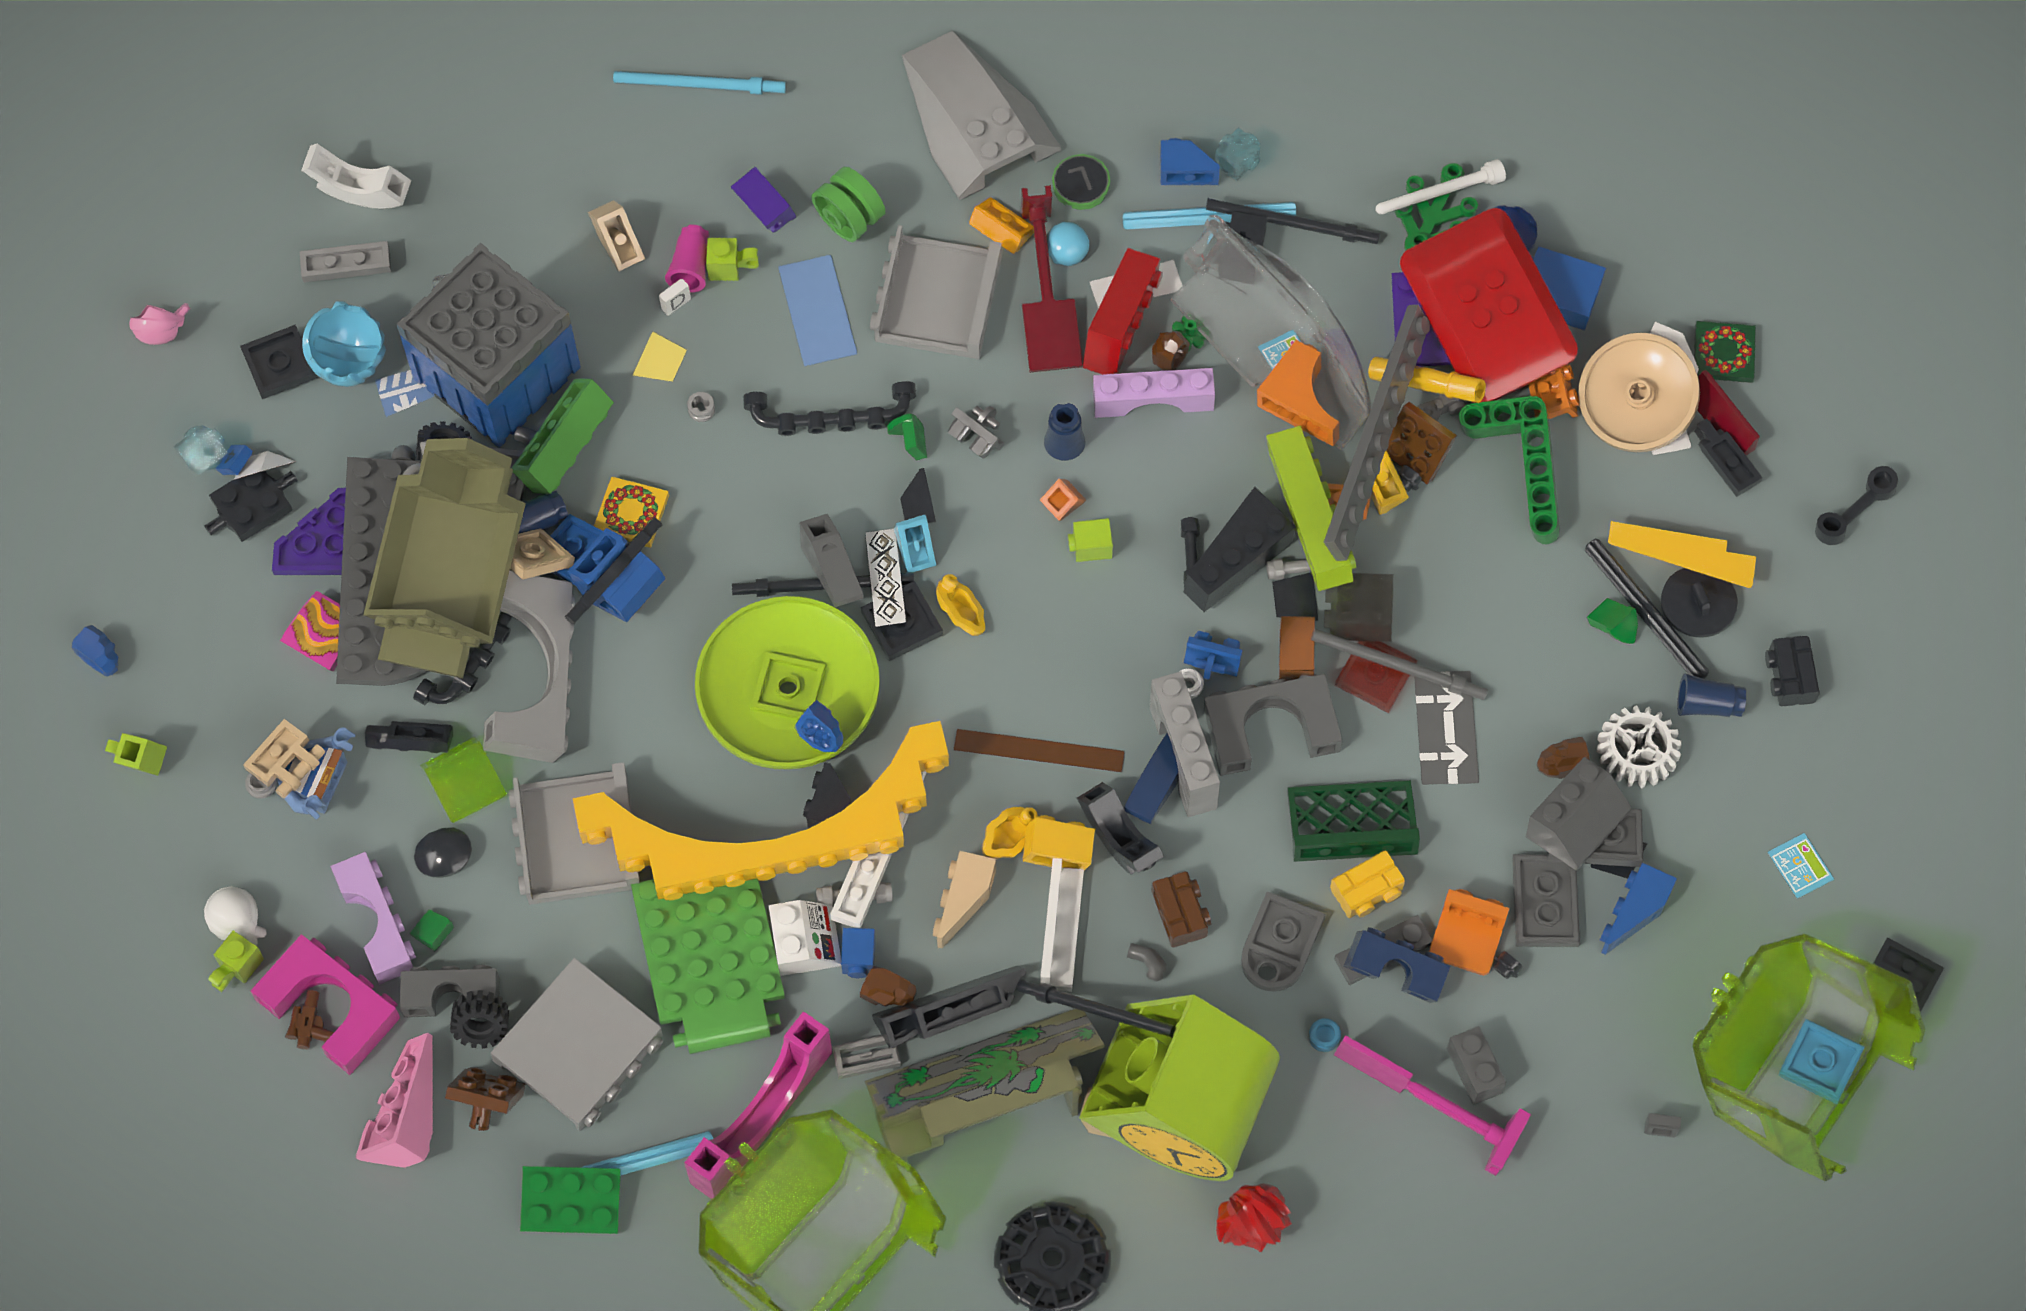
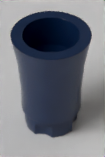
[1044,403,1086,461]
[518,491,568,534]
[1677,673,1747,717]

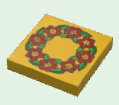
[594,476,669,548]

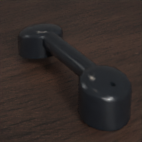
[1815,466,1898,545]

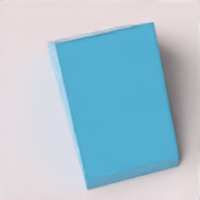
[894,515,936,573]

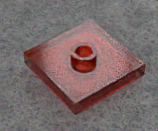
[1335,633,1418,713]

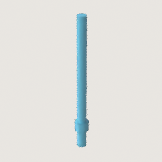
[613,71,786,95]

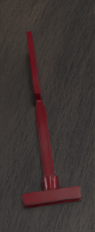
[1021,185,1083,373]

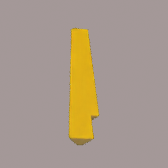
[1608,521,1756,588]

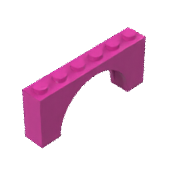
[684,1011,833,1202]

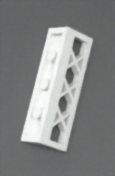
[1041,858,1084,992]

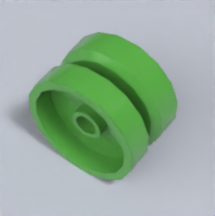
[811,166,886,242]

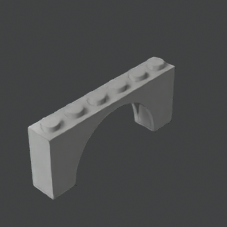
[483,571,575,763]

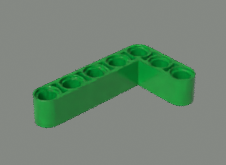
[1459,396,1560,545]

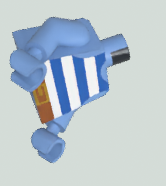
[278,727,356,819]

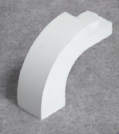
[301,144,411,209]

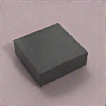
[1644,1113,1681,1138]

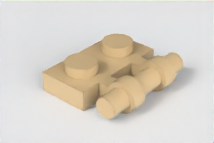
[243,719,326,799]

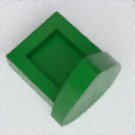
[887,413,927,461]
[1587,598,1638,644]

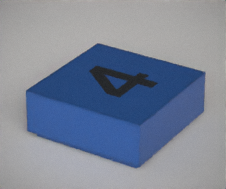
[215,445,253,475]

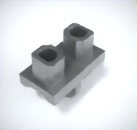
[947,406,1005,459]

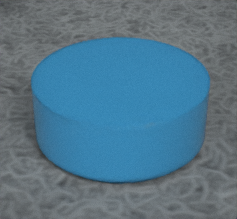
[1309,1018,1341,1052]

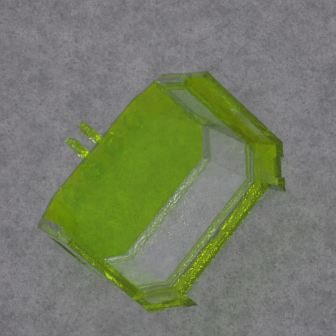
[1692,934,1925,1181]
[699,1109,946,1311]

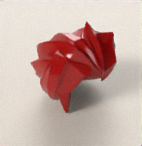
[1216,1183,1292,1253]

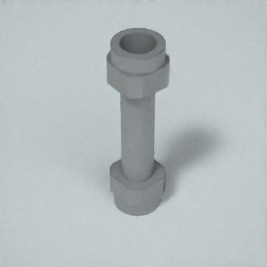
[1266,558,1311,580]
[816,882,892,907]

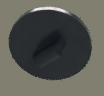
[1661,568,1738,638]

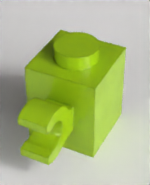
[706,238,759,281]
[105,733,167,776]
[208,930,264,992]

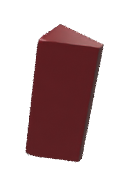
[1697,370,1760,456]

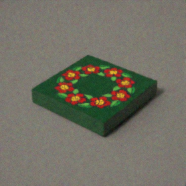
[1694,321,1756,383]

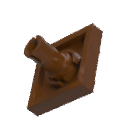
[1386,401,1457,485]
[445,1067,526,1131]

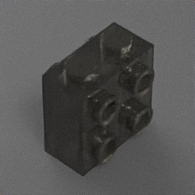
[1324,573,1394,642]

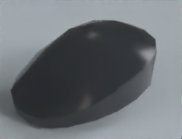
[414,827,472,878]

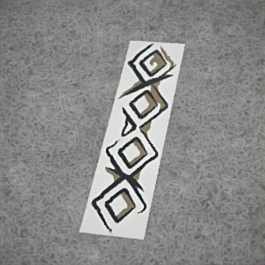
[866,529,906,626]

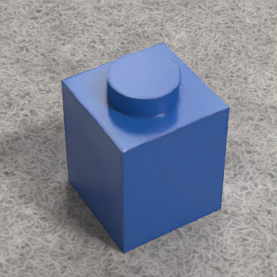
[841,928,876,978]

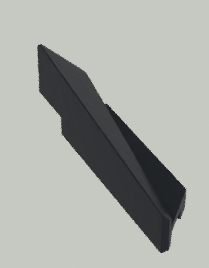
[872,966,1026,1049]

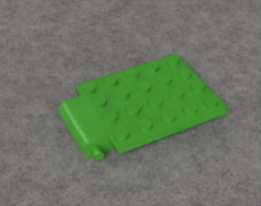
[631,879,785,1054]

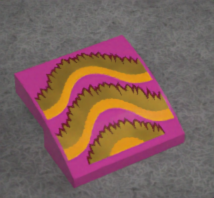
[280,591,340,672]

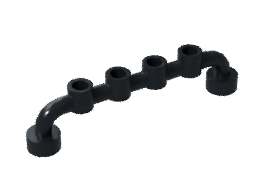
[743,381,916,436]
[413,569,518,705]

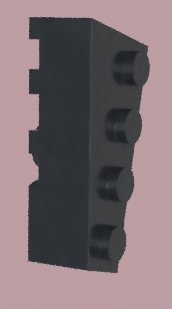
[1183,487,1296,612]

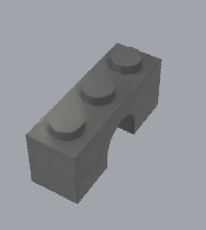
[400,965,500,1017]

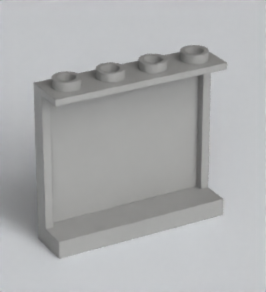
[870,225,1002,359]
[509,762,640,905]
[491,958,663,1131]

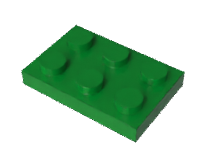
[520,1166,621,1234]

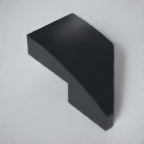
[900,468,936,523]

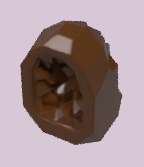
[1152,331,1189,371]
[1537,737,1590,779]
[860,966,917,1007]

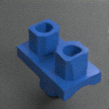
[1184,631,1243,680]

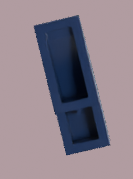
[1124,732,1179,824]

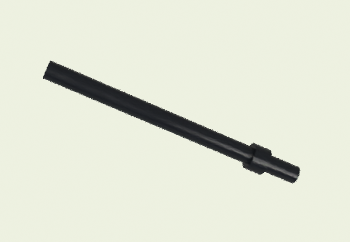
[1205,198,1380,244]
[732,572,914,597]
[1017,980,1177,1038]

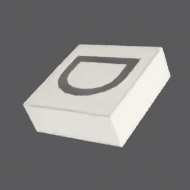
[659,279,691,316]

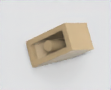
[588,200,645,271]

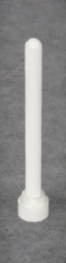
[1376,159,1506,214]

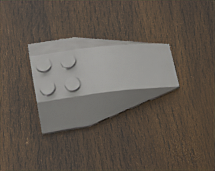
[902,31,1061,200]

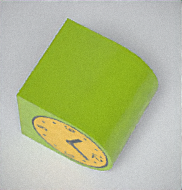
[1079,994,1280,1181]

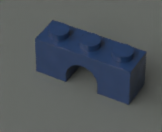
[1343,927,1451,1003]

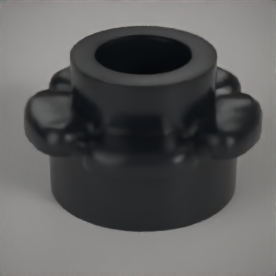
[1396,465,1422,492]
[1493,951,1523,979]

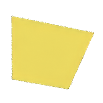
[633,331,687,382]

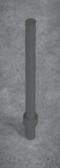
[1311,629,1488,700]

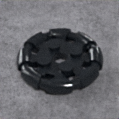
[994,1202,1111,1311]

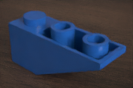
[1600,863,1677,955]

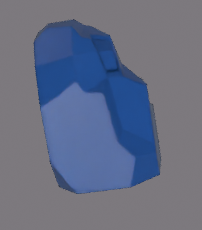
[72,625,119,677]
[795,700,844,752]

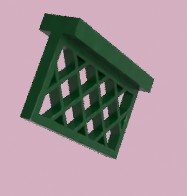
[1287,780,1420,862]

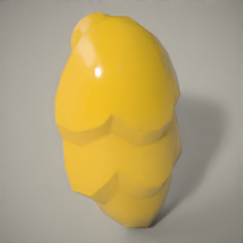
[936,574,985,636]
[982,807,1038,859]

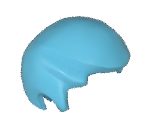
[302,301,386,387]

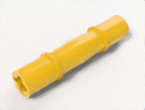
[1368,356,1486,403]

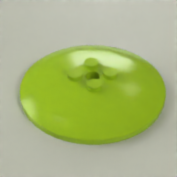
[695,596,880,769]

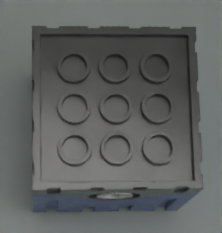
[397,242,581,448]

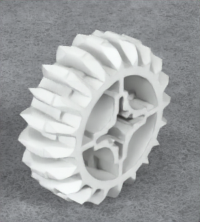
[1597,705,1681,789]

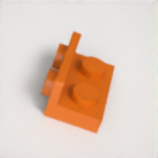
[1528,364,1580,419]

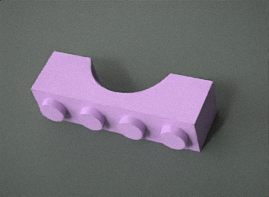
[1093,368,1215,418]
[330,852,416,985]

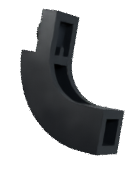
[1077,782,1164,875]

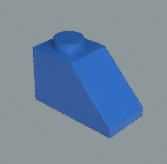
[1160,138,1220,185]

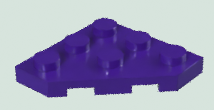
[272,488,346,575]

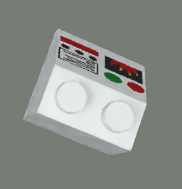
[768,900,841,976]

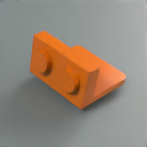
[1429,889,1510,976]

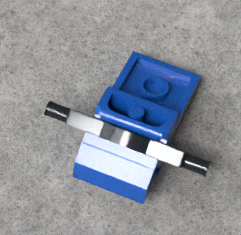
[550,514,666,625]

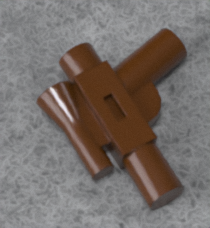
[285,990,334,1050]

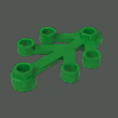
[1394,163,1478,250]

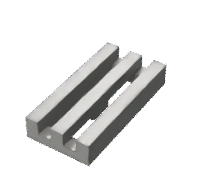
[832,1036,901,1079]

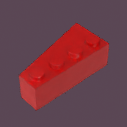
[1083,248,1163,375]

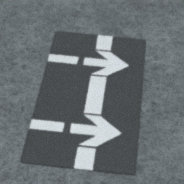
[1414,671,1479,785]

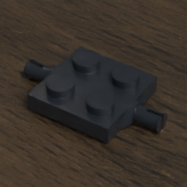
[204,471,298,542]

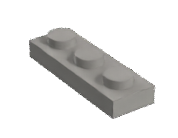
[300,241,391,282]

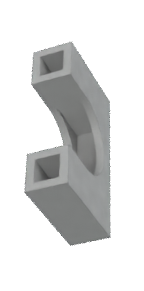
[1150,671,1220,818]

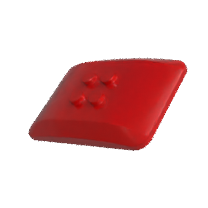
[1400,208,1578,403]

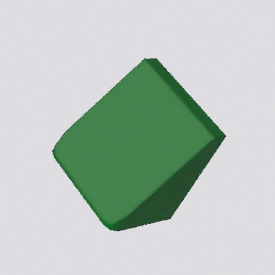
[409,909,454,952]

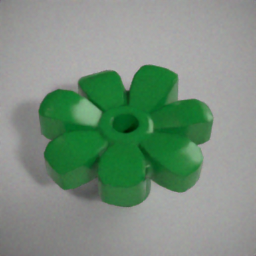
[1172,315,1209,352]

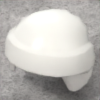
[204,886,267,945]

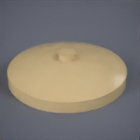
[1578,333,1700,452]

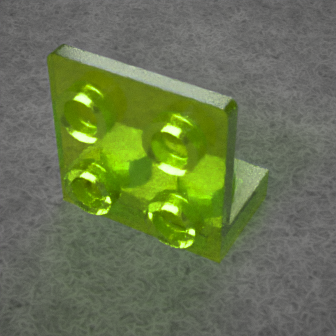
[420,737,506,823]

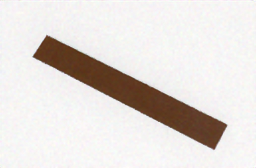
[954,729,1124,772]

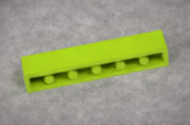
[1266,426,1357,591]

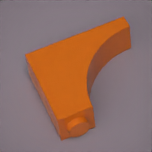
[1257,340,1340,446]

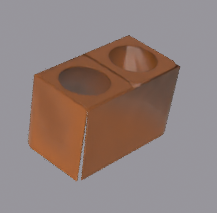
[1279,616,1315,681]

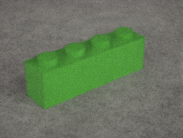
[511,379,614,494]

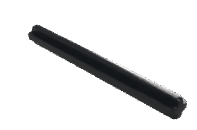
[1585,538,1709,679]

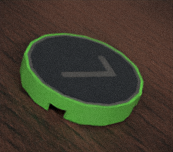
[1052,154,1110,210]

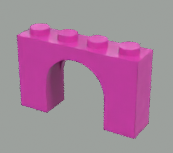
[251,934,400,1075]

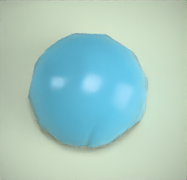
[1046,222,1090,266]

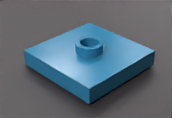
[1778,1019,1864,1104]

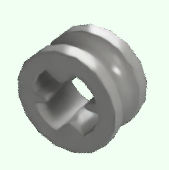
[687,392,715,422]

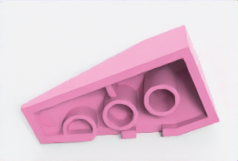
[355,1033,433,1168]

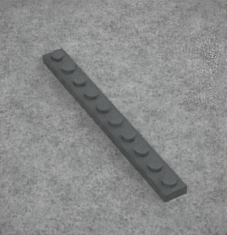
[1324,305,1430,561]

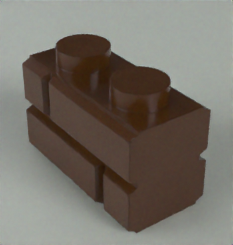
[1151,871,1212,948]

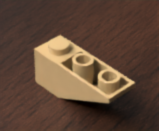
[933,851,996,949]

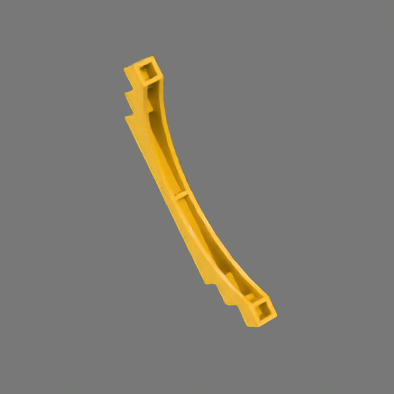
[572,721,949,901]

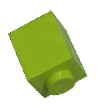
[1068,518,1113,562]

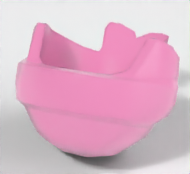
[129,303,191,345]

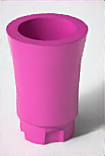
[665,224,709,293]

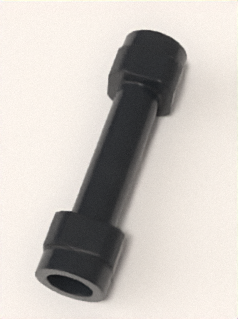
[1181,517,1200,587]

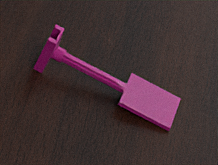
[1334,1035,1531,1176]

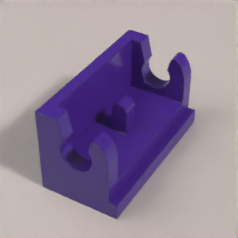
[731,167,797,233]

